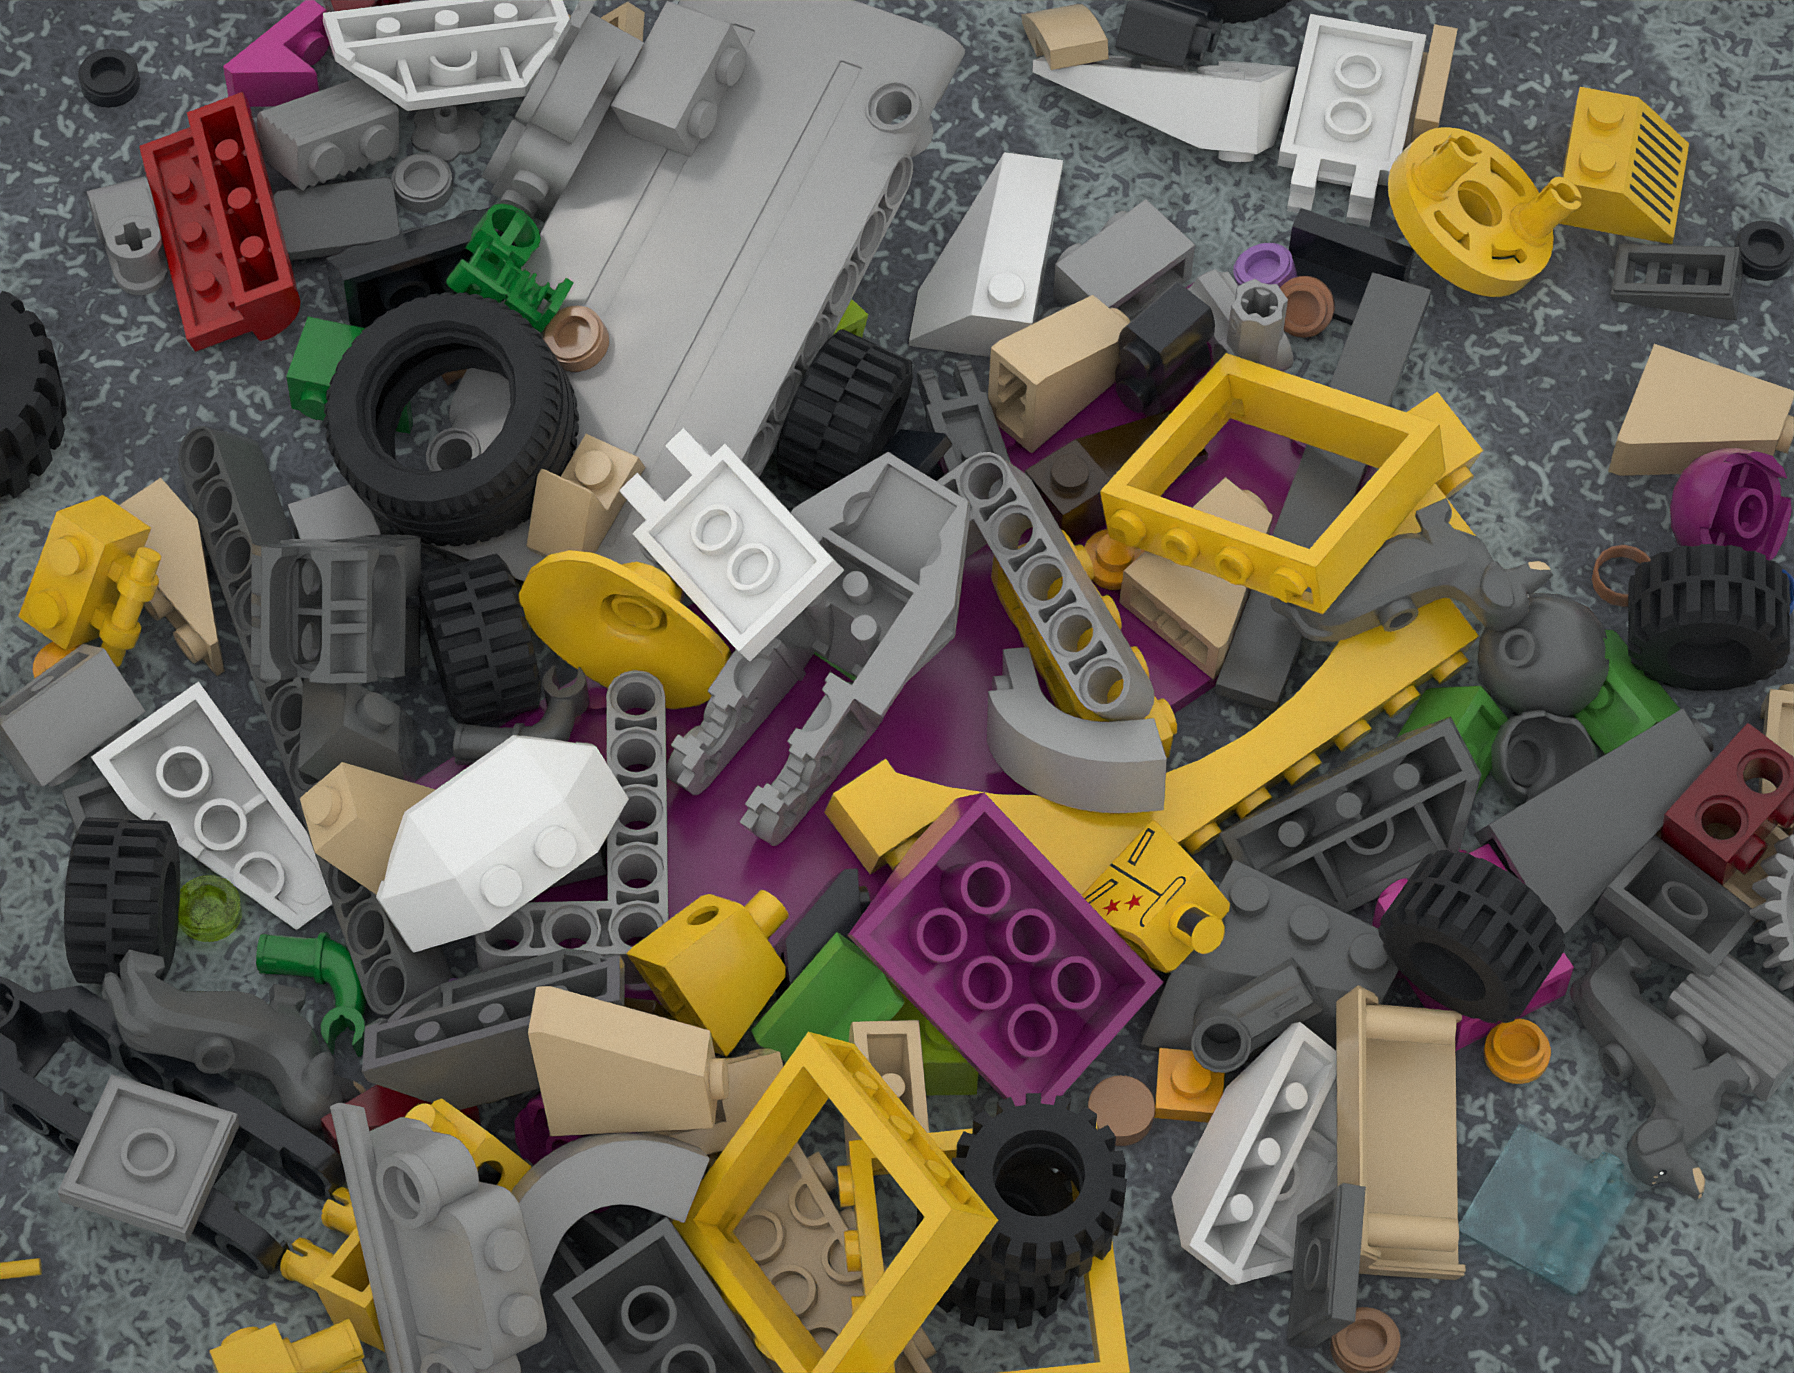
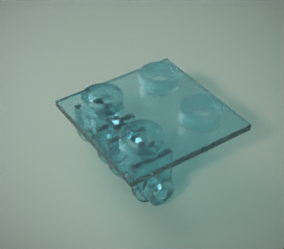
[1459,1124,1638,1297]

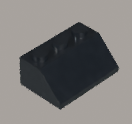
[325,206,517,328]

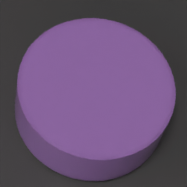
[1233,243,1297,288]

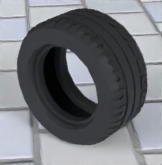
[324,293,579,546]

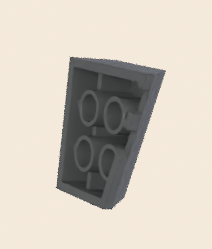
[1140,860,1405,1063]

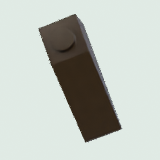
[1025,410,1208,544]

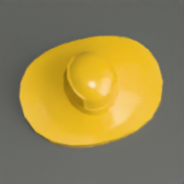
[518,550,732,709]

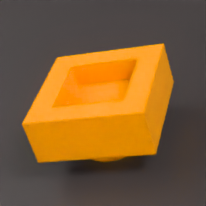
[1154,1048,1225,1123]

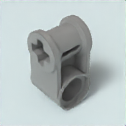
[87,176,168,295]

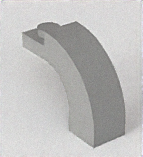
[987,647,1167,813]
[511,1132,710,1290]

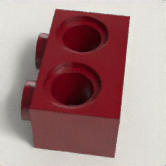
[1660,723,1794,886]

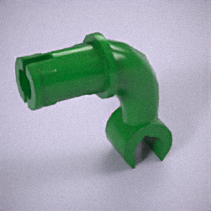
[256,932,367,1057]

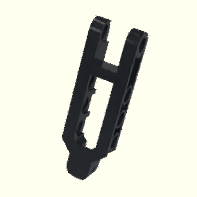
[0,976,346,1279]

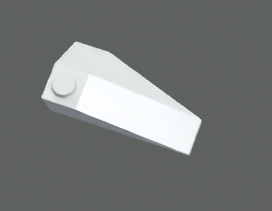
[1033,55,1295,162]
[909,152,1063,357]
[91,681,333,931]

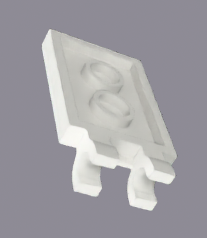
[1278,14,1426,227]
[619,428,844,661]

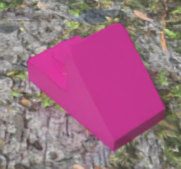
[223,0,330,107]

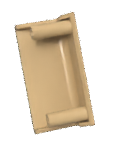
[1336,985,1466,1280]

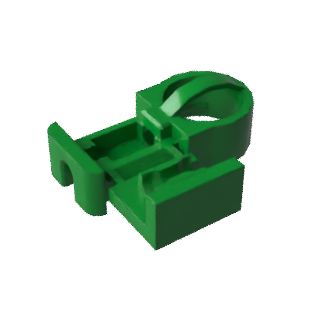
[446,203,574,333]

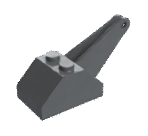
[496,1158,773,1373]

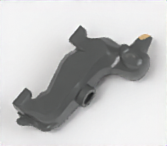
[1270,498,1553,642]
[1570,935,1750,1200]
[102,950,366,1130]

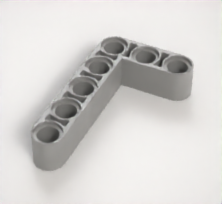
[936,452,1154,722]
[474,670,669,984]

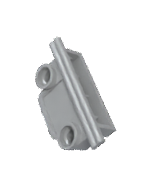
[481,0,644,222]
[330,1102,547,1373]

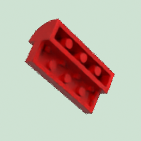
[139,92,300,352]

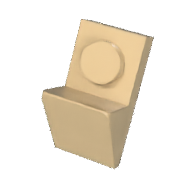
[526,434,646,558]

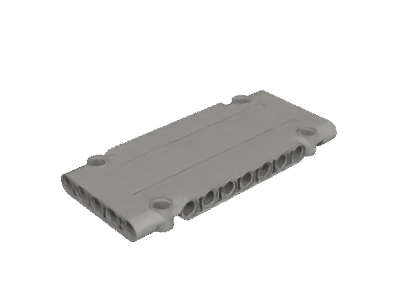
[394,0,965,593]

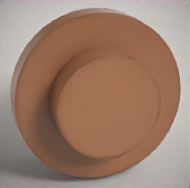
[1280,276,1335,338]

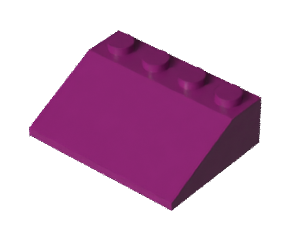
[847,792,1163,1107]

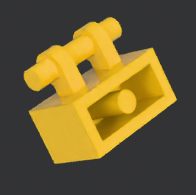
[18,495,161,667]

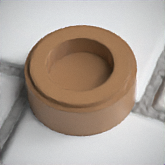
[543,305,609,372]
[1088,1075,1155,1146]
[1330,1307,1400,1373]

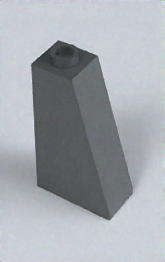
[1474,708,1714,933]

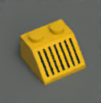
[1559,87,1689,244]

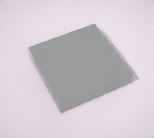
[58,1074,240,1243]

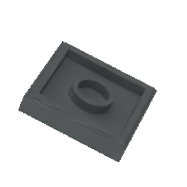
[1287,1183,1366,1349]

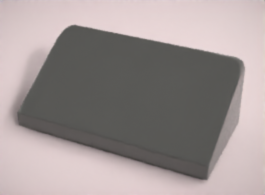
[273,177,400,261]

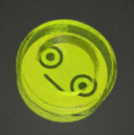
[178,875,242,942]

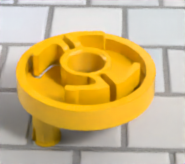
[1388,127,1581,297]

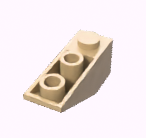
[119,478,225,676]

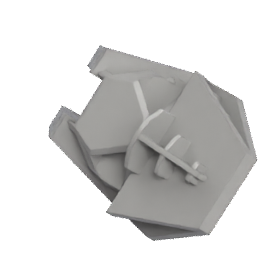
[666,452,971,846]

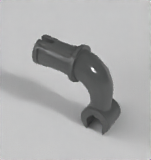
[453,665,590,765]

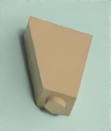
[988,295,1131,453]
[1608,344,1794,476]
[1119,477,1273,680]
[300,762,436,895]
[528,986,729,1136]

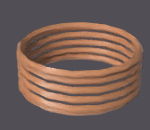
[1592,545,1650,607]

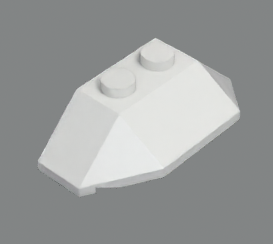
[323,0,569,111]
[376,735,629,952]
[1171,1022,1337,1285]

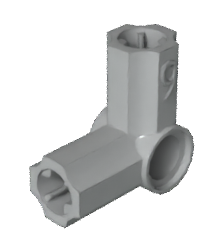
[1188,269,1293,372]

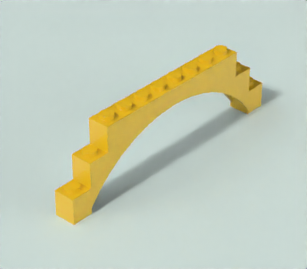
[824,391,1483,895]

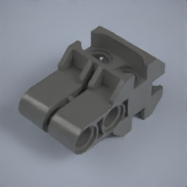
[251,534,421,684]

